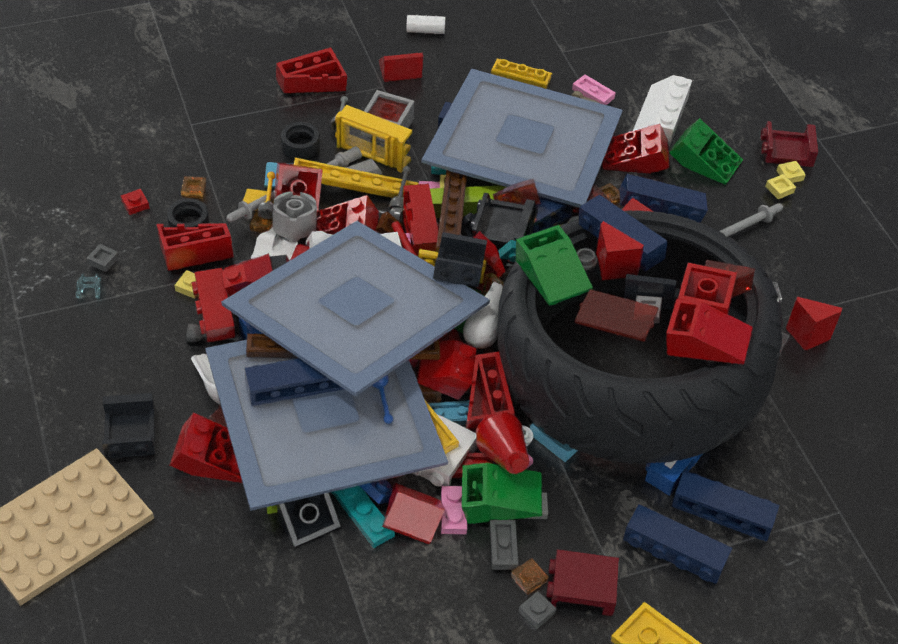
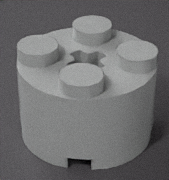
[273,192,317,242]

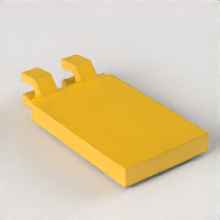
[611,602,701,644]

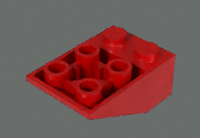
[603,123,669,173]
[308,195,379,237]
[666,299,753,364]
[169,413,242,483]

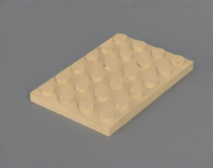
[0,448,154,606]

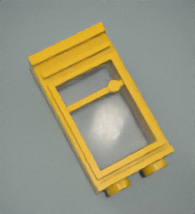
[335,105,412,173]

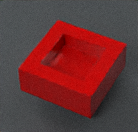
[121,189,150,215]

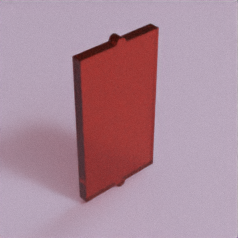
[575,290,659,342]

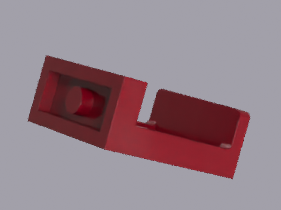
[760,121,818,167]
[546,549,619,616]

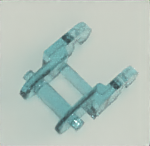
[76,274,101,298]

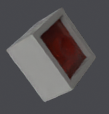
[361,90,414,140]

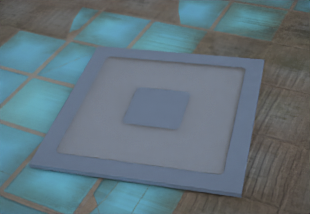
[421,69,623,207]
[221,221,490,397]
[205,340,448,511]

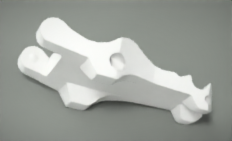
[251,227,298,260]

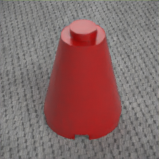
[475,412,529,474]

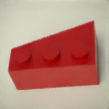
[276,47,347,93]
[403,183,439,257]
[157,223,234,271]
[191,268,235,342]
[466,352,515,433]

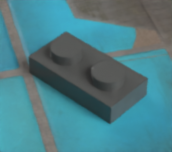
[489,520,518,570]

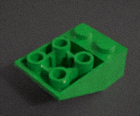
[669,118,743,185]
[516,225,593,306]
[462,463,542,524]

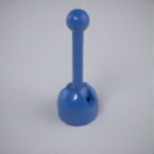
[372,374,393,424]

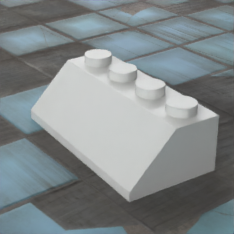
[633,75,692,148]

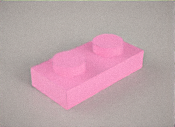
[572,75,616,105]
[441,486,467,534]

